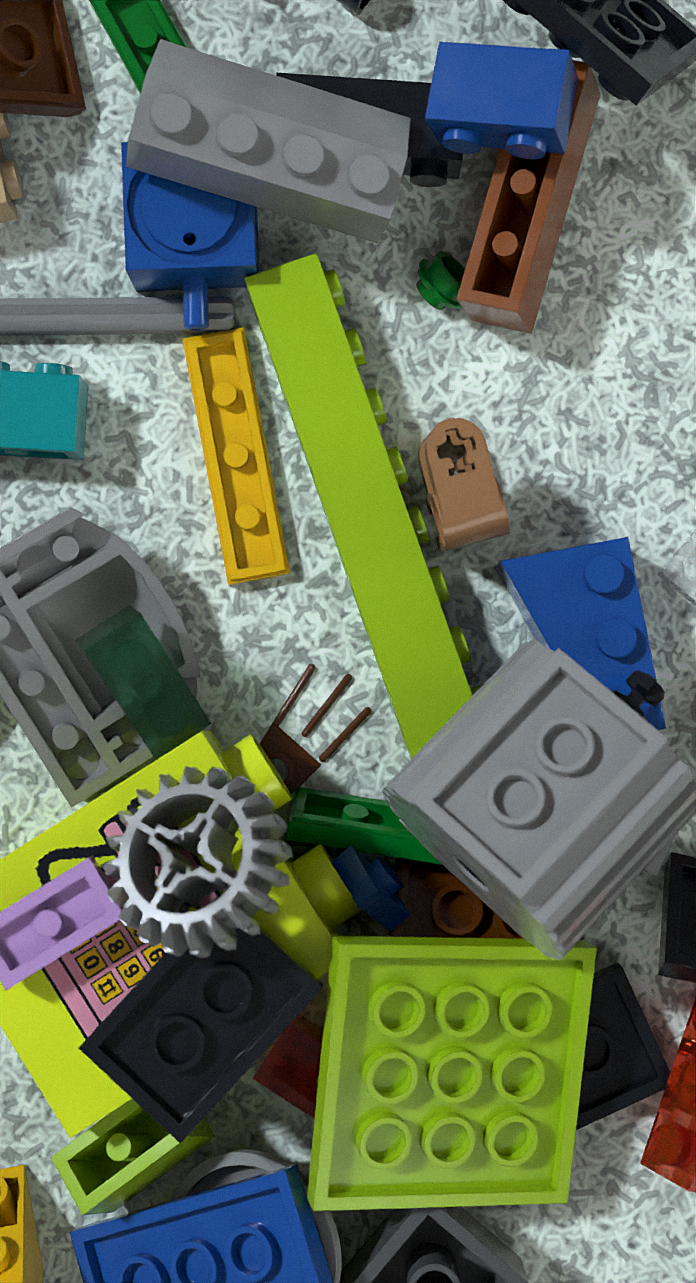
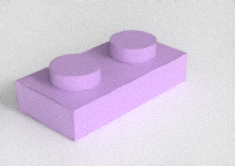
[0,855,124,990]

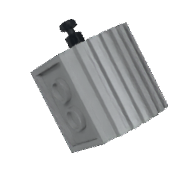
[382,640,696,960]

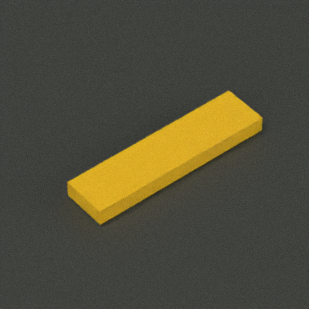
[182,327,290,586]

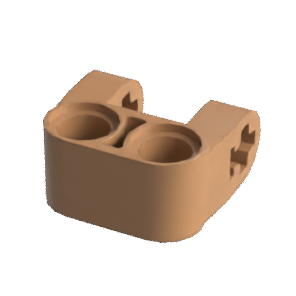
[418,418,510,552]

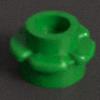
[416,251,465,310]

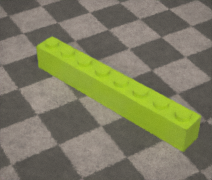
[244,253,481,759]

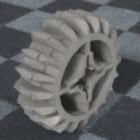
[102,766,293,958]

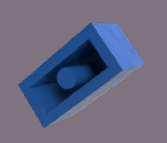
[425,42,579,159]

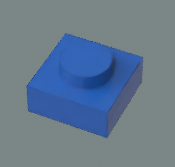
[331,846,411,931]

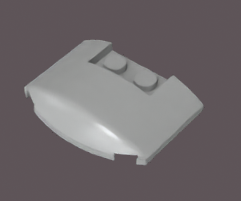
[0,507,203,808]

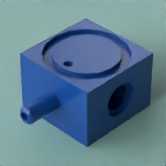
[121,142,260,332]

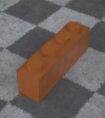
[456,60,601,334]

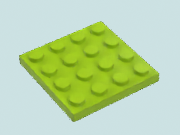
[307,936,597,1211]

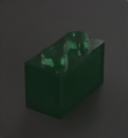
[74,605,212,760]

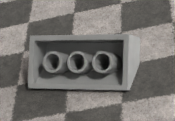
[126,39,411,243]

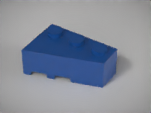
[494,537,666,730]

